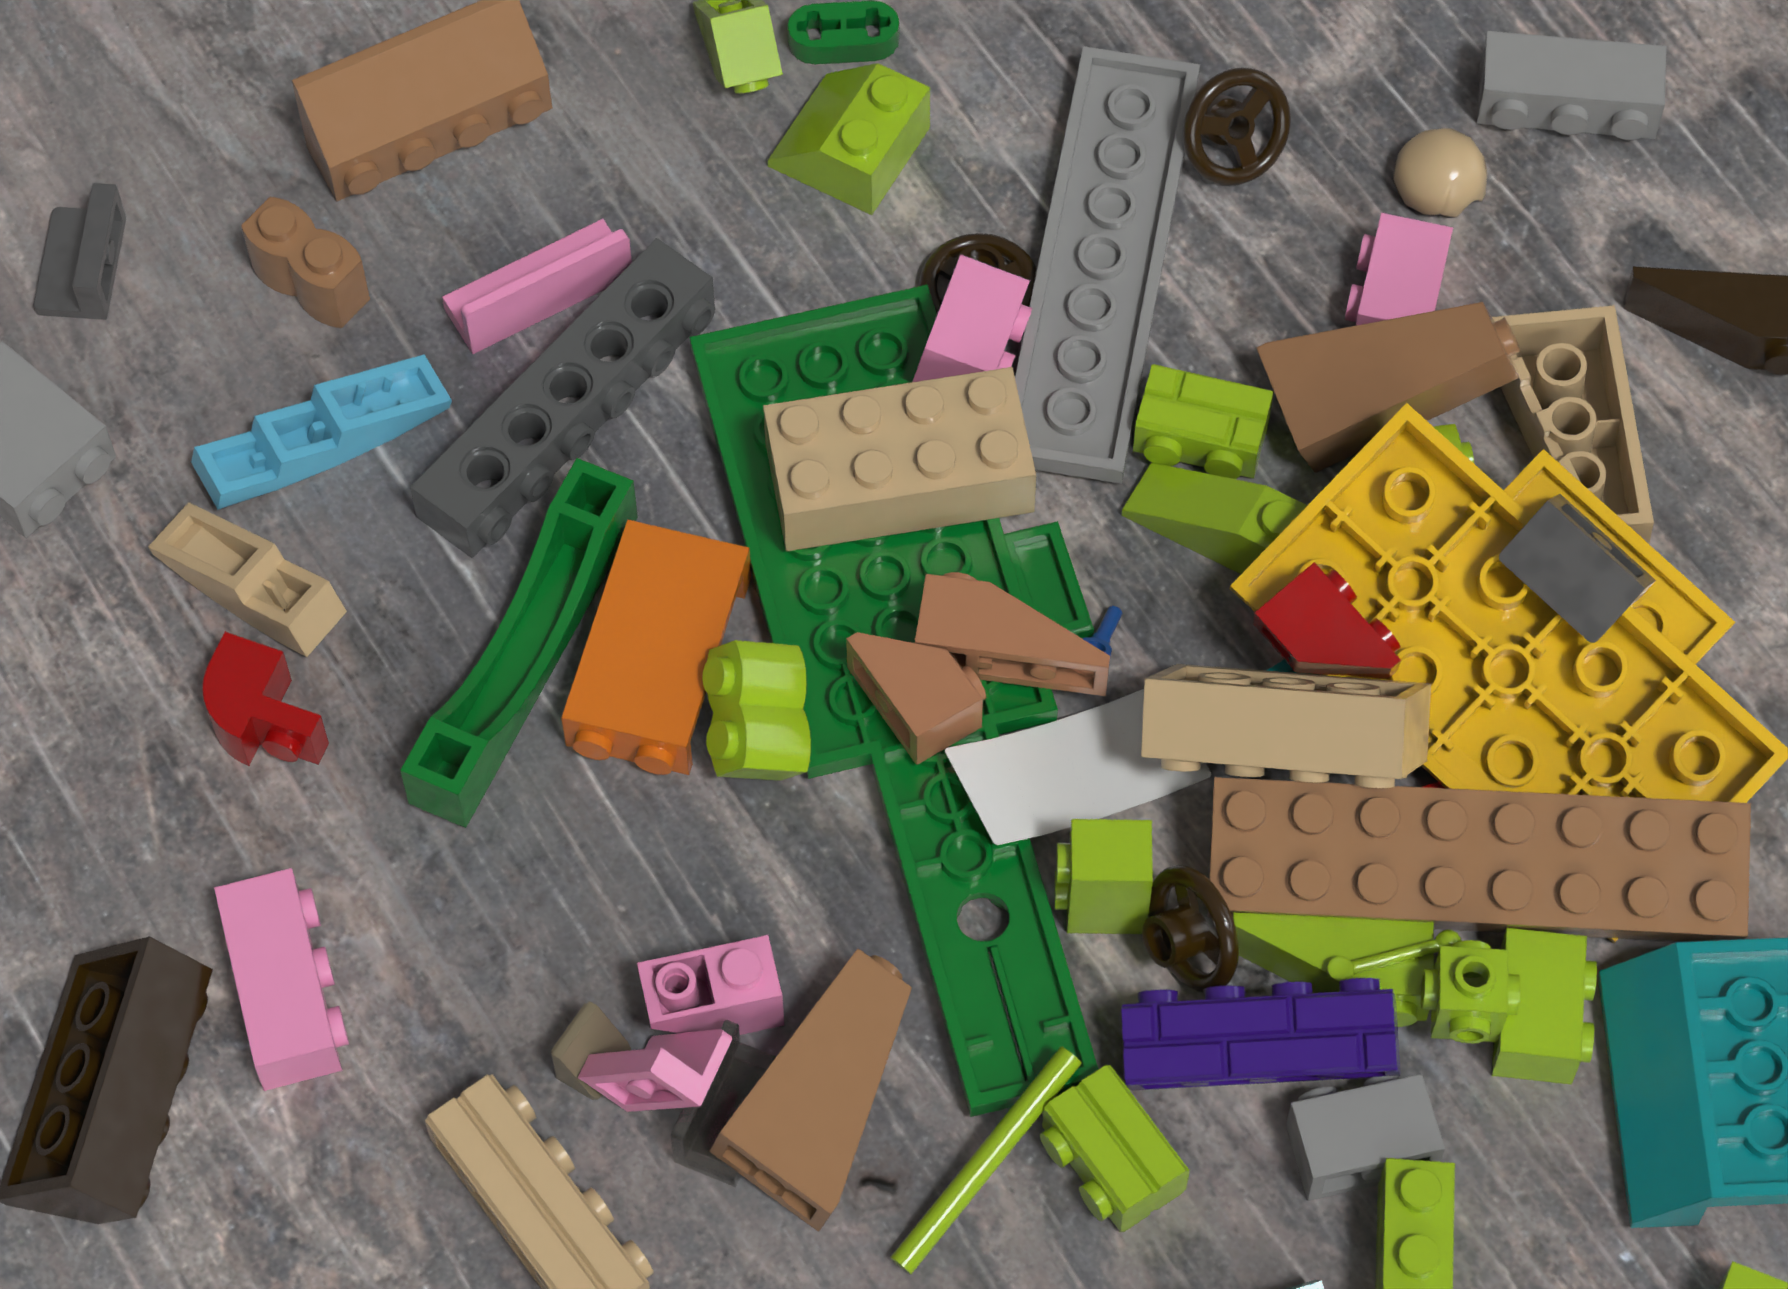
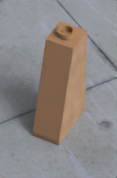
[1256,302,1521,473]
[709,949,912,1232]

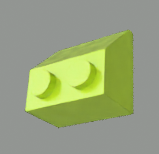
[768,63,930,215]

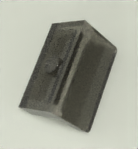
[671,1019,776,1187]

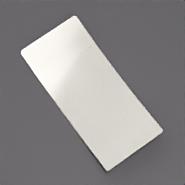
[945,689,1211,845]

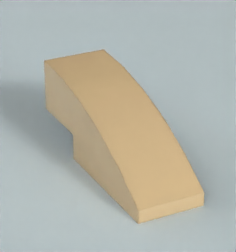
[148,502,347,657]

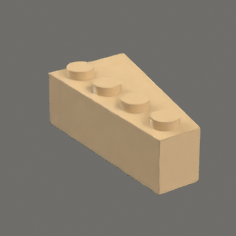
[1492,305,1654,544]

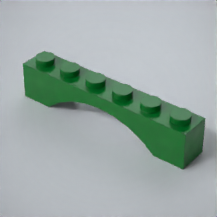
[400,458,638,828]

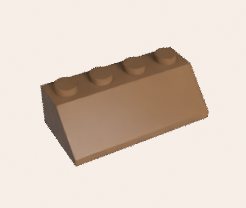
[292,0,553,201]

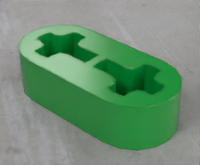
[788,1,900,64]

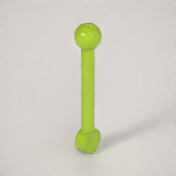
[1326,929,1461,986]

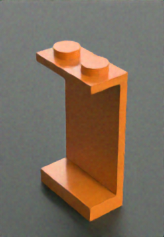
[561,519,752,775]

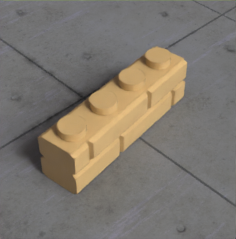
[425,1075,654,1289]

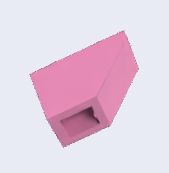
[637,935,784,1037]

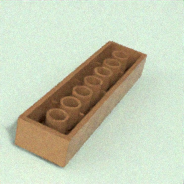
[1208,777,1751,942]

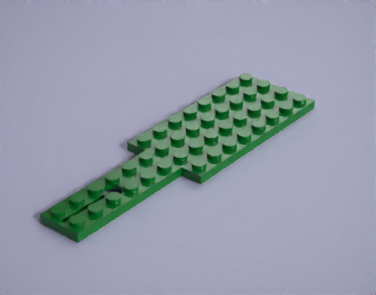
[689,284,1099,1117]

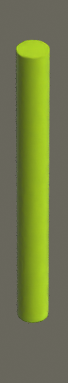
[890,1046,1082,1275]

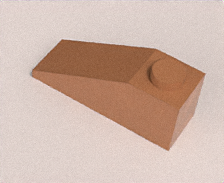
[915,572,1110,696]

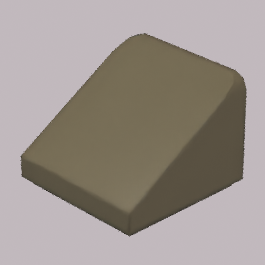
[551,1001,631,1100]

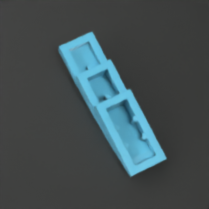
[191,354,452,510]

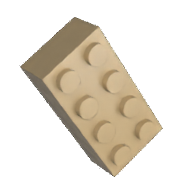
[763,367,1036,551]
[1141,664,1431,788]

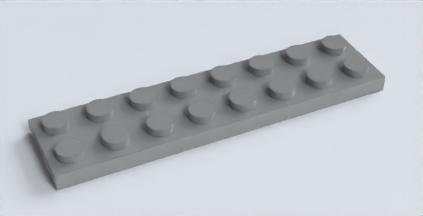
[1015,46,1200,484]

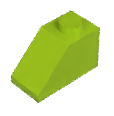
[692,0,783,93]

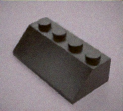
[0,936,213,1224]

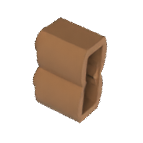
[241,197,370,328]

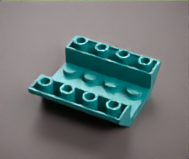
[1598,938,1788,1228]

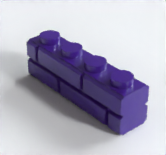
[1121,978,1401,1091]

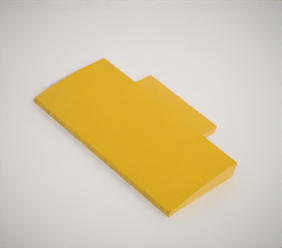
[1230,403,1788,944]

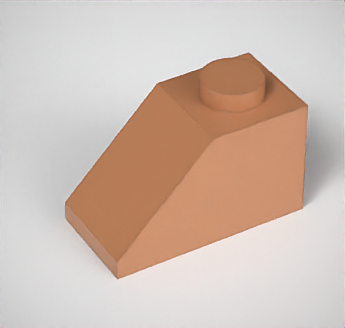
[846,632,986,765]

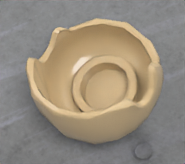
[1394,128,1487,217]

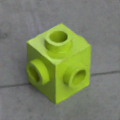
[1421,940,1520,1043]

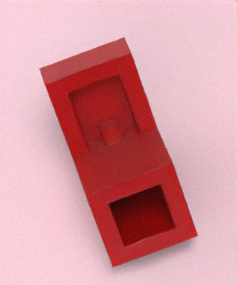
[203,631,329,766]

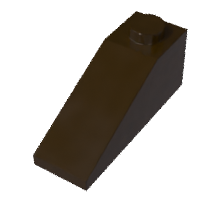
[1624,266,1788,375]

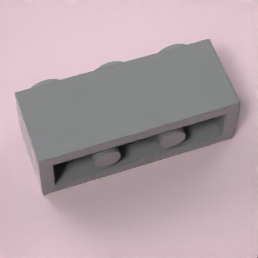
[1477,31,1666,140]

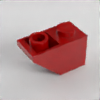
[1253,562,1401,679]

